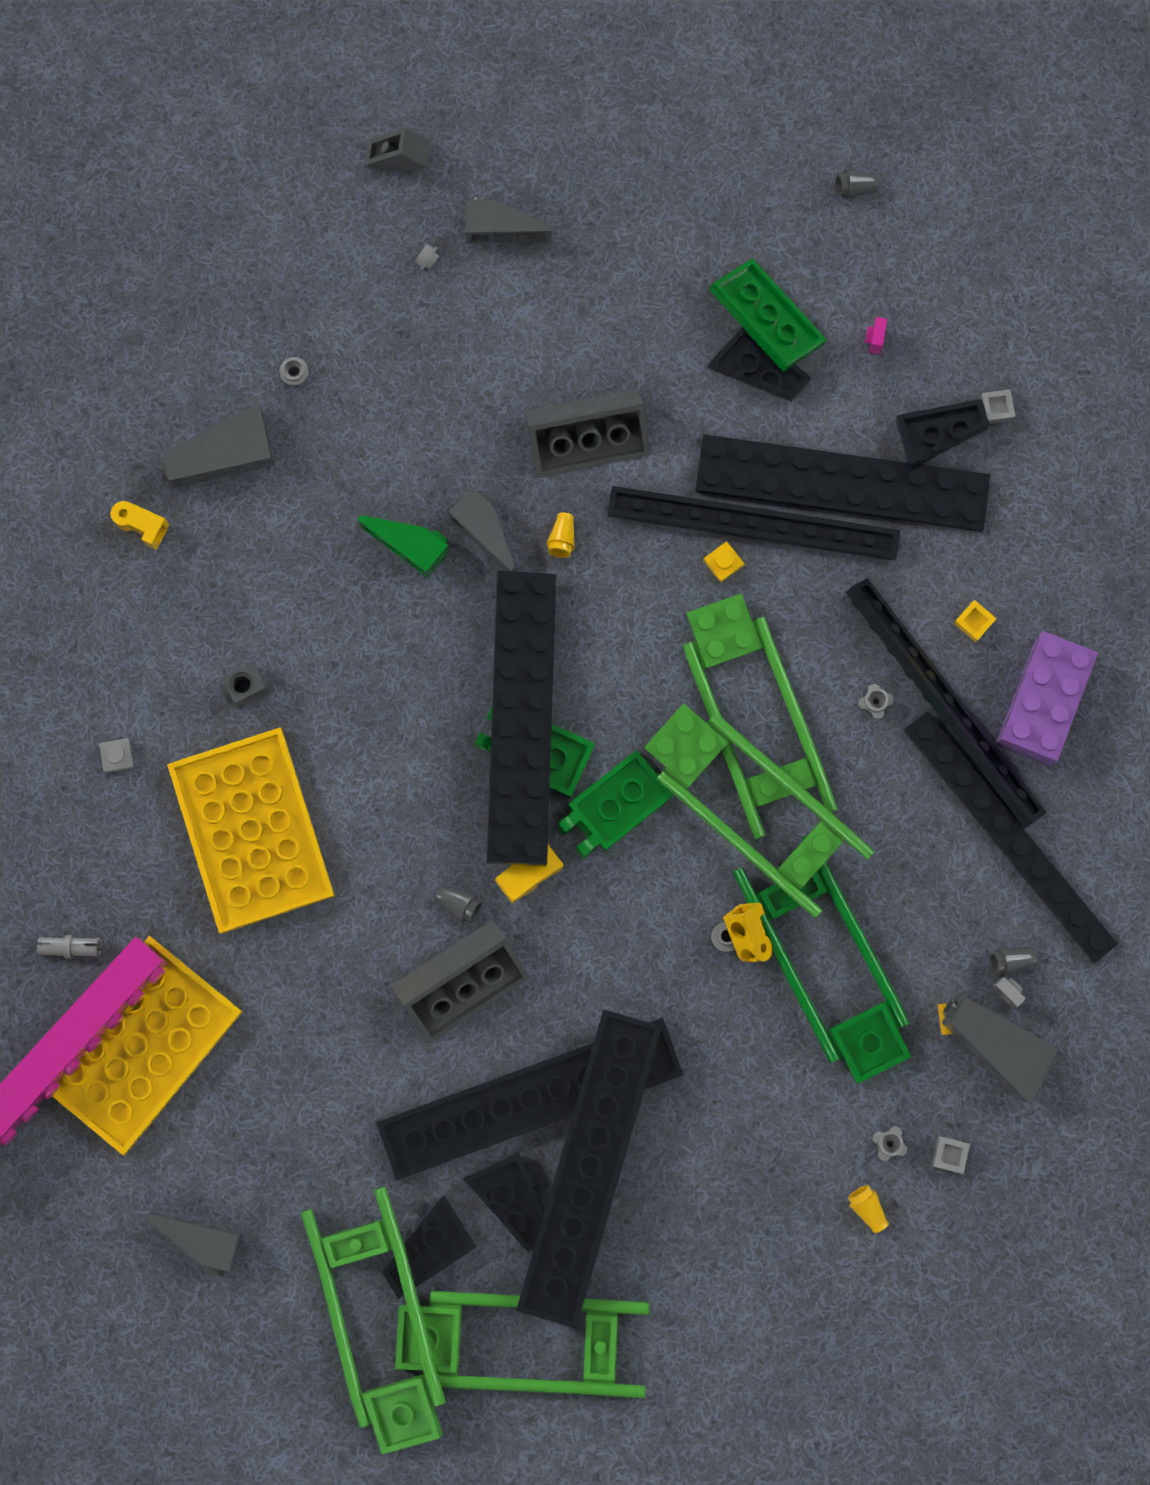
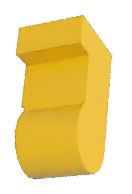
[110,501,169,550]
[723,903,772,962]

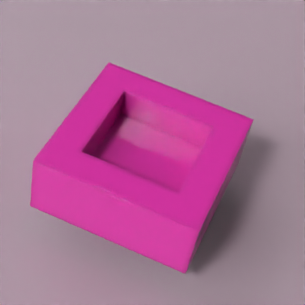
[865,317,887,355]

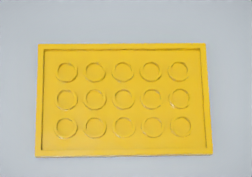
[167,727,335,934]
[52,936,243,1156]

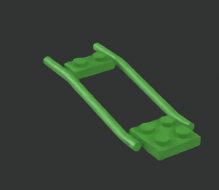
[683,593,838,839]
[644,703,875,918]
[300,1186,446,1454]
[395,1291,650,1398]

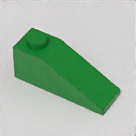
[357,515,449,578]

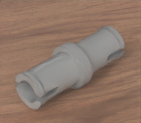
[37,935,102,959]

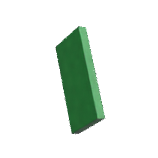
[709,258,827,372]

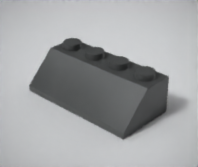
[524,389,650,478]
[391,920,530,1044]

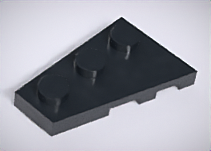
[708,327,811,402]
[896,399,989,470]
[462,1153,544,1252]
[382,1195,477,1299]

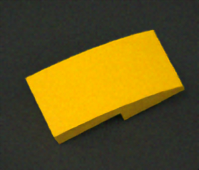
[495,845,564,903]

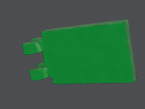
[474,707,595,798]
[557,750,674,859]

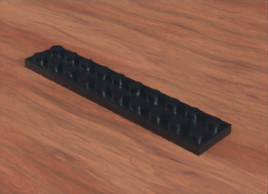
[695,434,990,532]
[486,570,556,866]
[516,1009,662,1329]
[376,1017,684,1181]

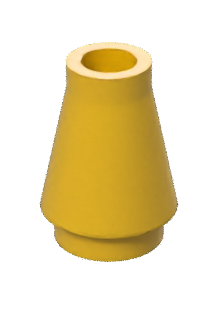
[546,512,575,558]
[848,1185,889,1233]

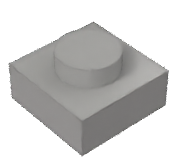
[980,389,1016,424]
[99,738,134,773]
[991,977,1026,1009]
[932,1136,970,1174]

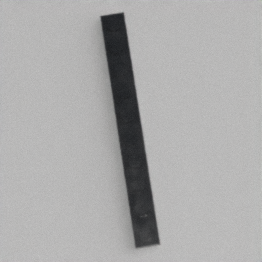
[607,486,900,561]
[845,578,1047,828]
[903,712,1118,963]

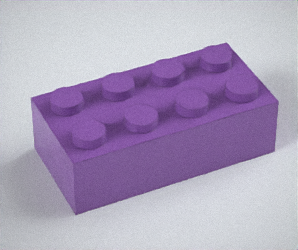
[995,631,1098,766]

